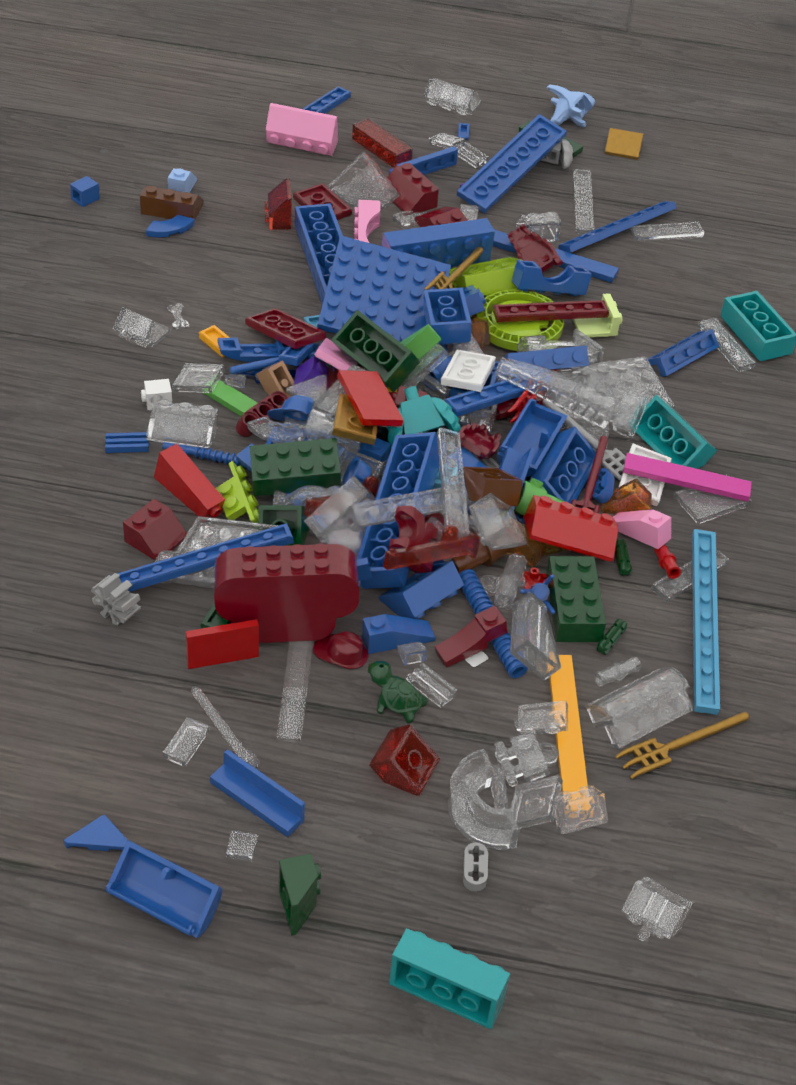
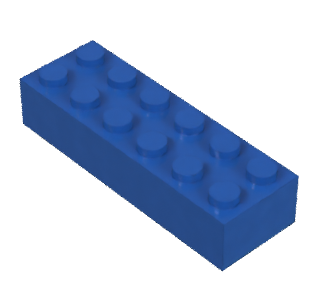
[381,218,495,267]

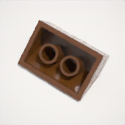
[140,186,204,219]

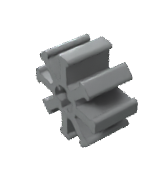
[91,573,141,625]

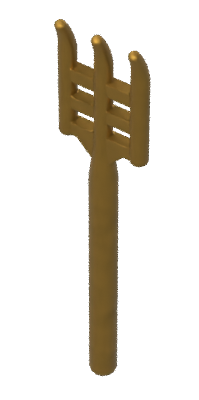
[424,247,483,290]
[615,712,749,779]

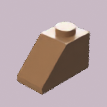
[256,360,294,398]

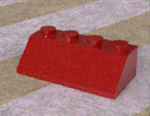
[524,495,618,562]

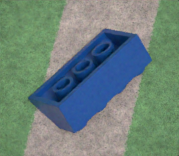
[529,427,596,504]

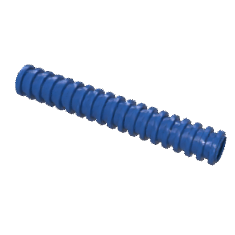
[459,569,528,678]

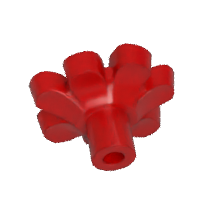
[519,568,547,589]

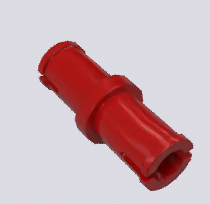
[654,544,681,579]

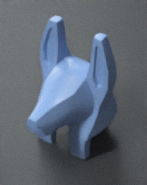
[547,85,595,128]

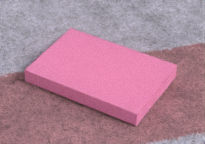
[315,338,357,371]

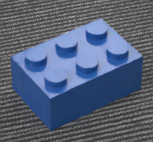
[423,288,471,345]

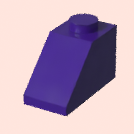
[292,356,328,398]

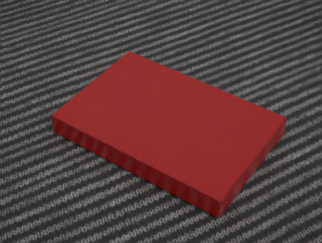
[186,619,259,669]

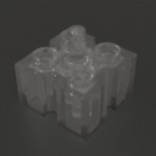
[621,876,694,942]

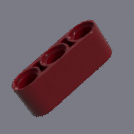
[236,391,288,437]

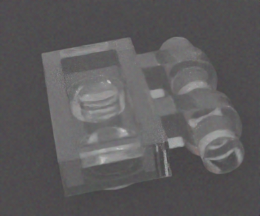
[494,730,550,787]

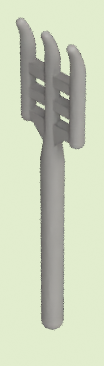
[543,398,626,481]

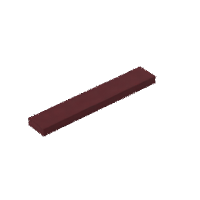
[492,300,609,322]

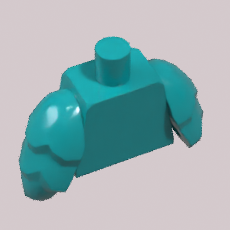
[387,386,461,448]

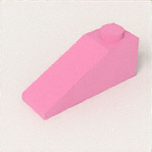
[613,510,671,549]

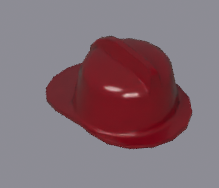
[313,631,368,669]

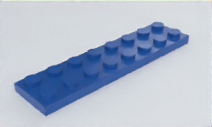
[457,114,567,214]

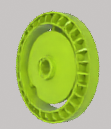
[476,289,564,351]

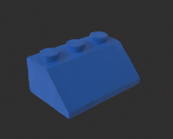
[378,561,464,619]

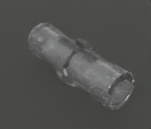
[594,656,642,687]

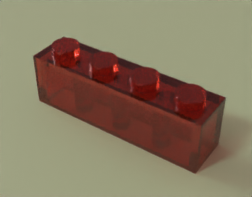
[352,118,413,168]

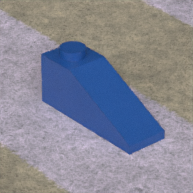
[362,614,435,654]

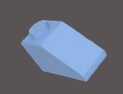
[168,168,197,193]

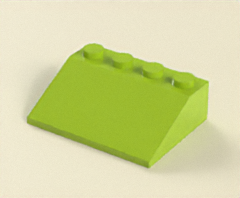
[449,257,529,297]

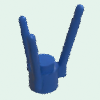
[520,574,555,614]

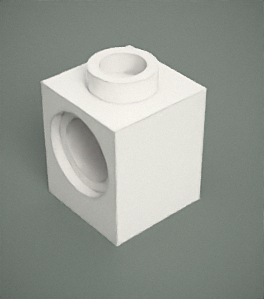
[141,379,172,410]

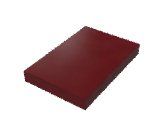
[293,183,353,220]

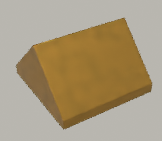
[605,128,643,160]

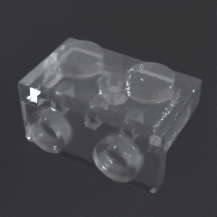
[514,700,568,736]
[548,786,608,834]

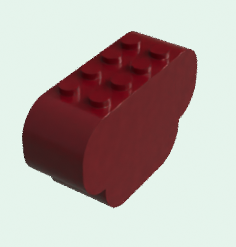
[214,543,359,643]

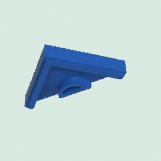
[64,815,127,851]

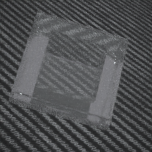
[397,641,427,665]

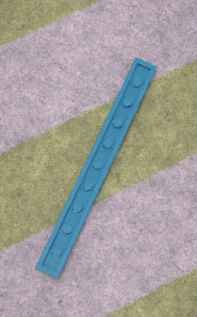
[692,529,720,715]

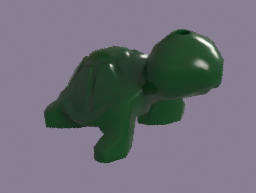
[368,661,428,723]

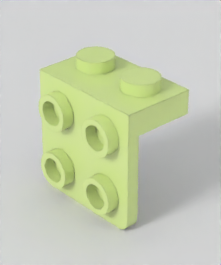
[572,294,622,338]

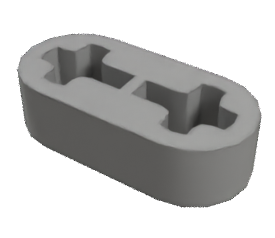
[463,842,488,892]

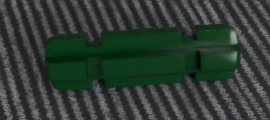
[615,539,632,576]
[597,619,627,655]

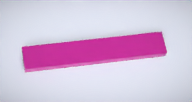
[623,453,752,502]

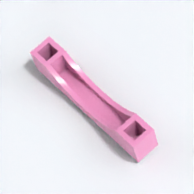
[354,200,380,243]

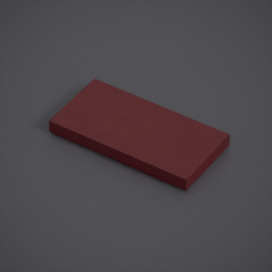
[245,308,326,349]

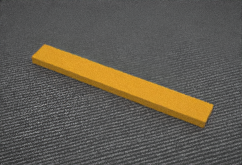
[547,655,591,815]

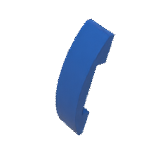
[217,338,289,362]

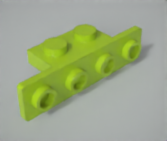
[216,461,259,528]

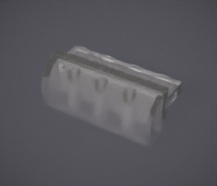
[585,667,694,749]

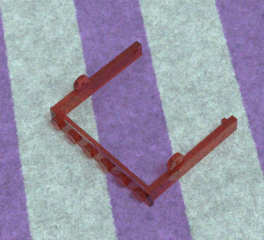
[304,475,480,570]

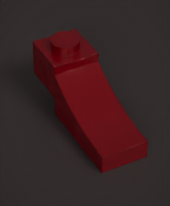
[435,606,508,668]

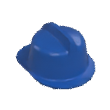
[267,395,317,423]
[342,457,372,491]

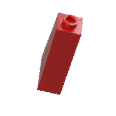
[154,443,225,521]

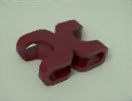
[389,506,438,573]

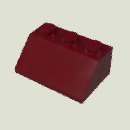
[379,163,439,217]

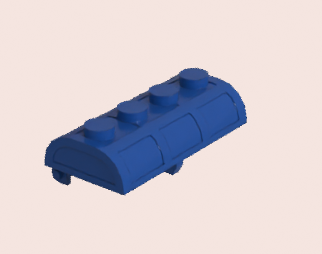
[497,399,568,477]
[105,840,223,938]

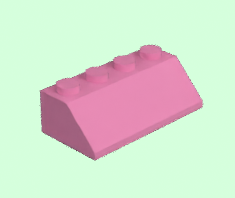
[266,103,338,156]

